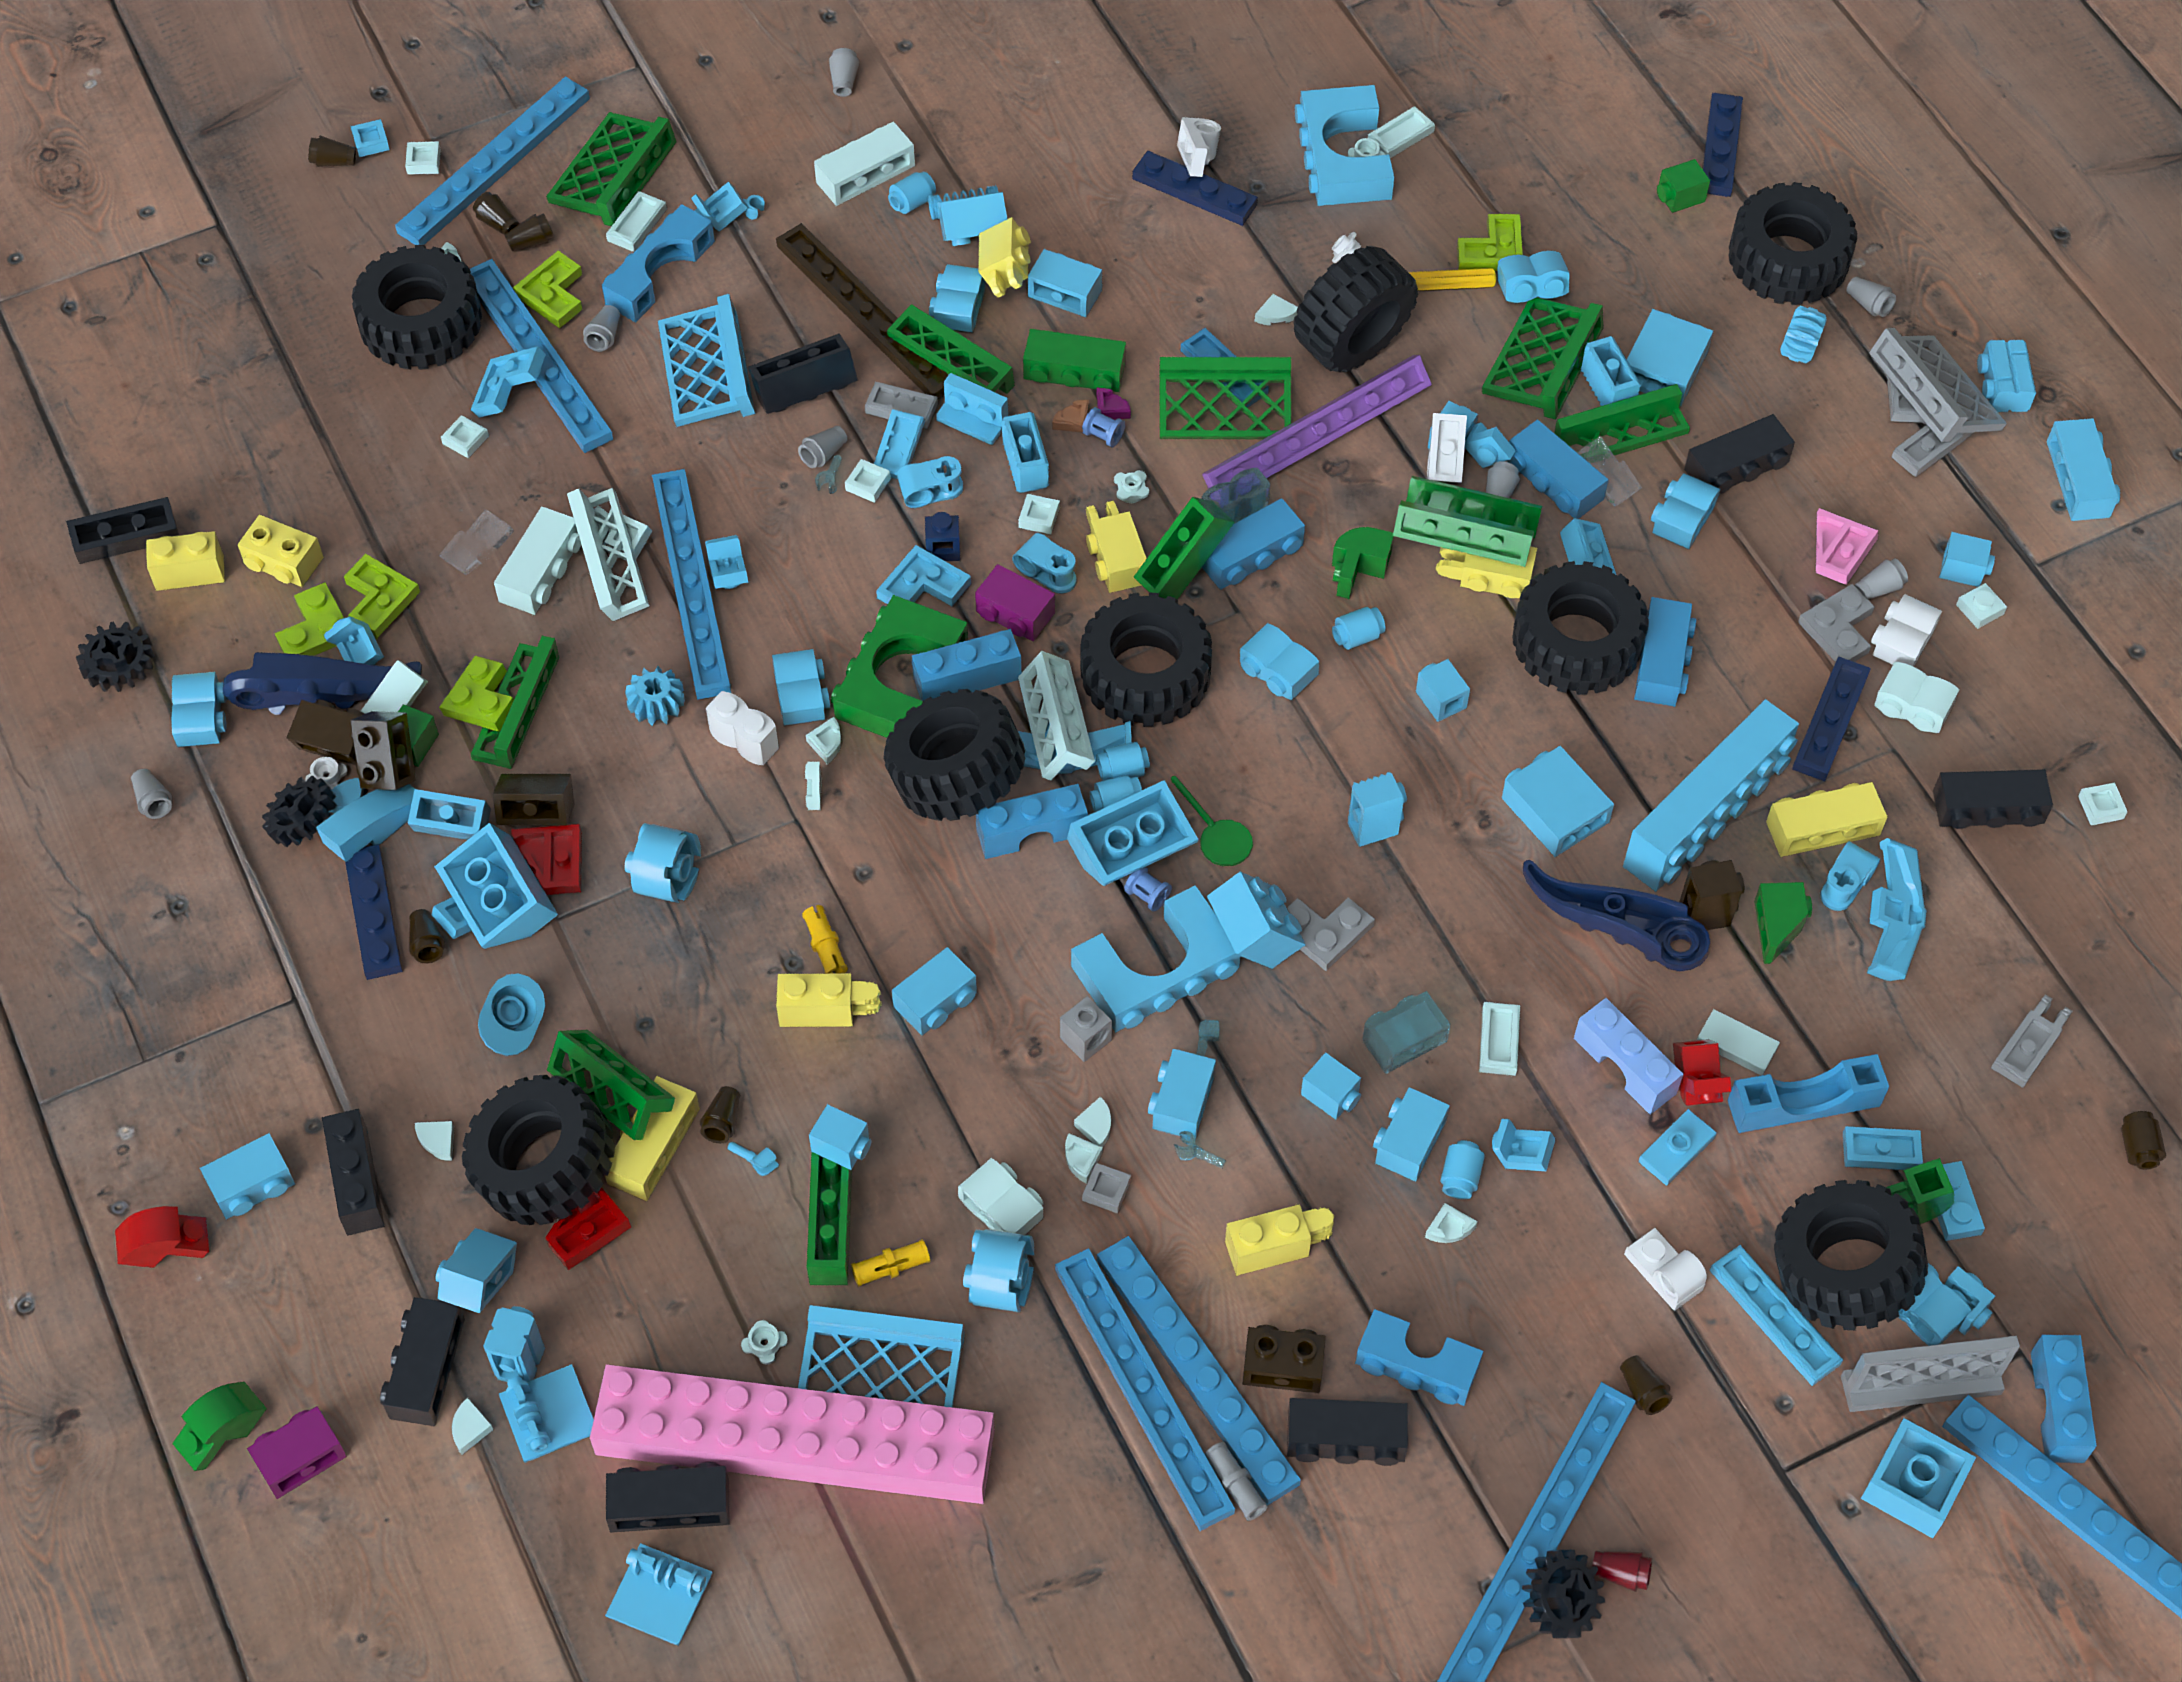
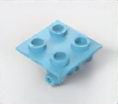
[499,1364,594,1463]
[605,1543,713,1646]

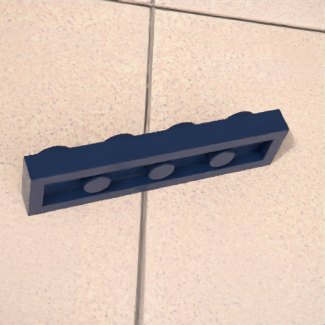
[1702,93,1743,197]
[1132,150,1258,226]
[1792,656,1871,782]
[345,844,403,980]

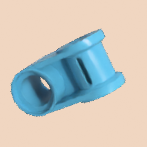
[897,456,963,508]
[1012,533,1077,594]
[1820,841,1881,911]

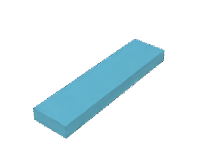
[1709,1245,1843,1386]

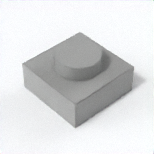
[1082,1163,1131,1213]

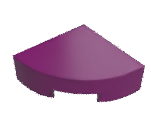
[1096,387,1131,419]

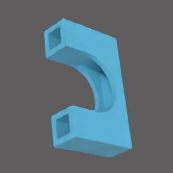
[1295,85,1394,206]
[1071,885,1240,1033]

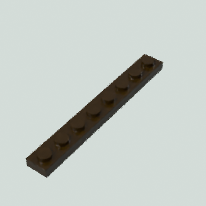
[776,223,949,399]

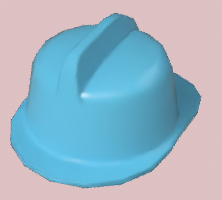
[478,973,545,1056]

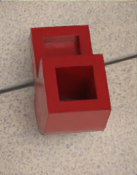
[1673,1039,1731,1106]
[115,1206,209,1268]

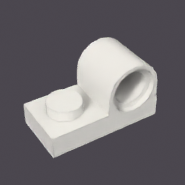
[1177,117,1221,177]
[1427,413,1467,483]
[1624,1228,1707,1311]

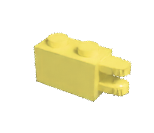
[978,217,1031,298]
[1086,501,1147,593]
[1436,547,1537,598]
[776,973,882,1027]
[1225,1204,1334,1276]

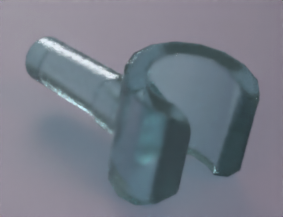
[815,455,842,494]
[1196,1020,1219,1057]
[1174,1131,1226,1168]

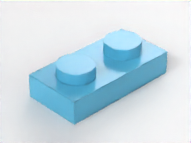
[1843,1126,1923,1170]
[1937,1161,1985,1241]

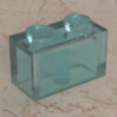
[1362,991,1451,1074]

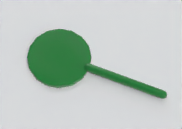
[1171,776,1253,866]

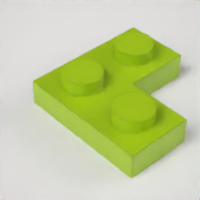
[1457,214,1523,271]
[513,250,582,329]
[344,553,420,638]
[275,582,344,656]
[439,656,514,732]

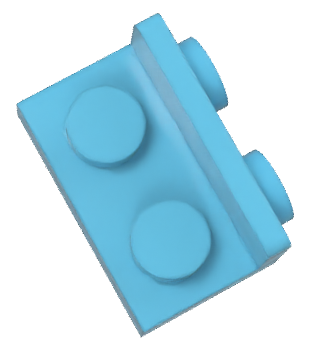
[936,373,1008,445]

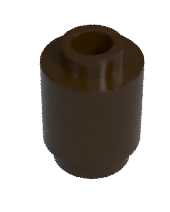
[2121,1111,2166,1170]

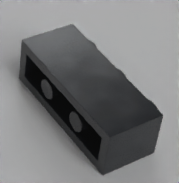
[748,333,858,414]
[1684,414,1795,494]
[66,497,179,564]
[1933,769,2053,829]
[322,1109,385,1236]
[380,1297,465,1426]
[1287,1398,1408,1466]
[606,1462,730,1533]

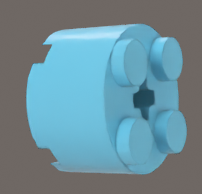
[625,823,701,903]
[963,1229,1035,1312]

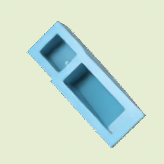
[316,784,415,862]

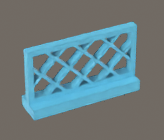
[658,294,755,427]
[798,1305,965,1408]

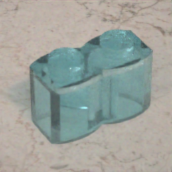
[1201,468,1271,523]

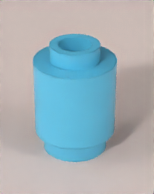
[888,171,936,214]
[1332,607,1386,650]
[1096,742,1150,781]
[1089,775,1142,812]
[1440,1140,1485,1199]

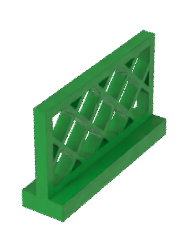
[546,112,677,226]
[1482,297,1604,420]
[1159,357,1291,439]

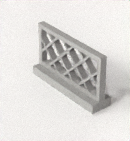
[1869,328,2007,442]
[1841,1336,2020,1412]

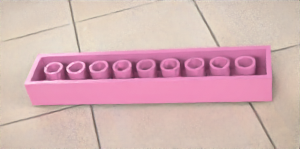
[590,1365,995,1504]

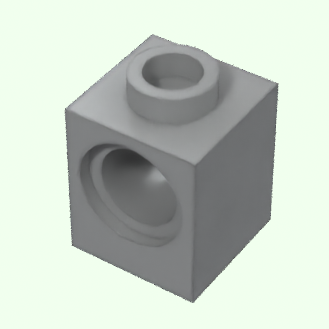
[1060,996,1112,1062]

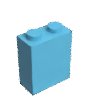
[1627,309,1713,406]
[1502,746,1614,857]

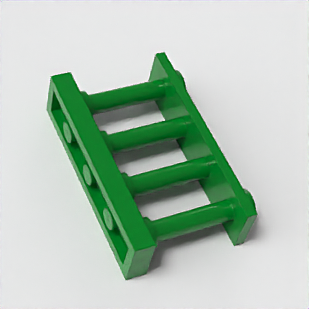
[1393,476,1542,567]

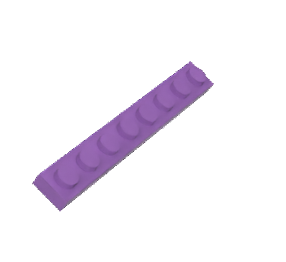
[1202,355,1432,504]

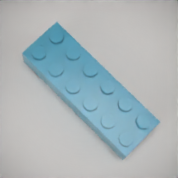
[1623,699,1799,892]

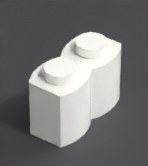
[1871,594,1942,667]
[706,691,779,765]

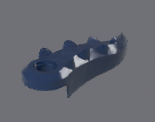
[223,652,422,715]
[1523,860,1710,971]

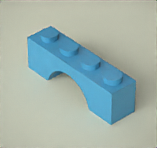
[602,204,715,323]
[1727,1054,1889,1133]

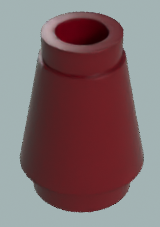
[1592,1551,1652,1592]

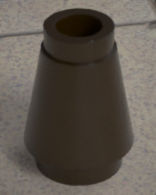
[308,135,356,167]
[473,192,520,234]
[504,213,554,251]
[409,909,445,964]
[700,1086,741,1144]
[1620,1355,1672,1415]

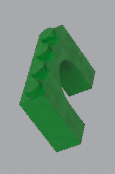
[831,595,968,738]

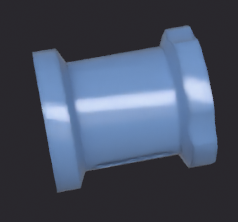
[1082,407,1125,448]
[1124,867,1172,911]

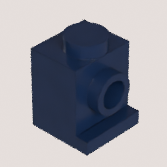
[925,512,960,561]

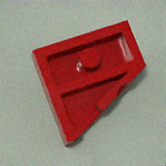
[511,824,582,895]
[545,1187,631,1270]

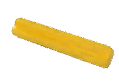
[1408,268,1496,291]

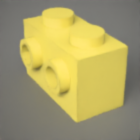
[238,515,324,587]
[146,531,225,591]

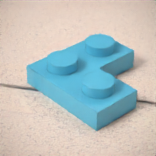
[471,346,546,418]
[876,545,971,606]

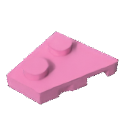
[1816,508,1878,585]

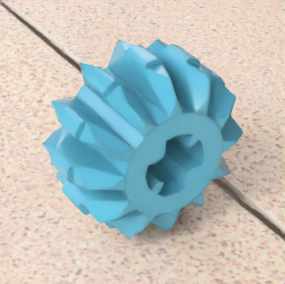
[1780,305,1827,363]
[625,666,685,726]

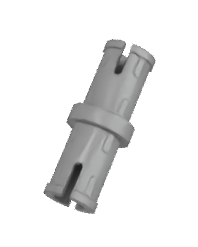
[1205,1442,1268,1521]

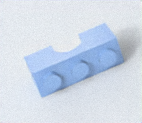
[1574,998,1683,1115]

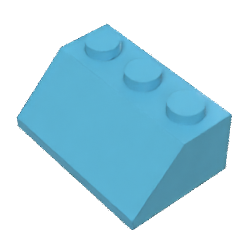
[1067,780,1199,886]
[434,823,558,949]

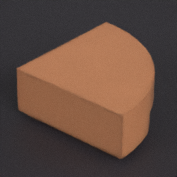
[1052,400,1089,432]

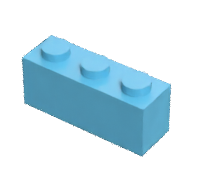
[2047,418,2120,521]

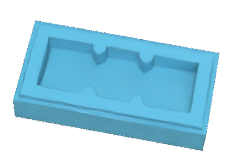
[874,409,925,479]
[1638,1109,1717,1186]

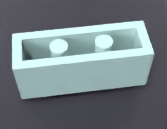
[814,121,915,206]
[494,506,582,615]

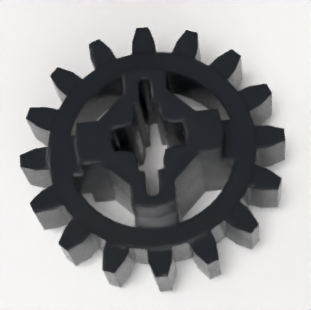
[76,622,155,692]
[262,776,337,847]
[1522,1549,1605,1639]

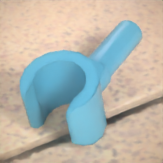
[743,195,765,220]
[728,1142,779,1176]

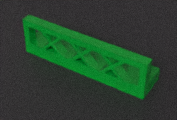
[887,304,1015,394]
[1554,384,1690,463]
[471,635,560,769]
[547,1029,675,1140]

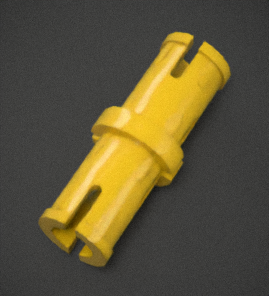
[802,905,848,974]
[850,1239,931,1287]

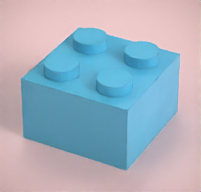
[1207,871,1306,969]
[1861,1418,1976,1538]

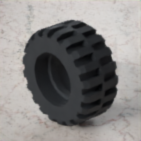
[1728,182,1857,305]
[352,245,482,370]
[1294,246,1418,372]
[1512,561,1649,695]
[1080,592,1212,727]
[883,689,1026,821]
[462,1075,615,1226]
[1774,1180,1928,1331]

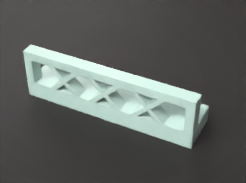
[567,488,650,621]
[1018,651,1095,780]

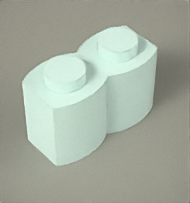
[1874,662,1959,733]
[958,1158,1043,1235]

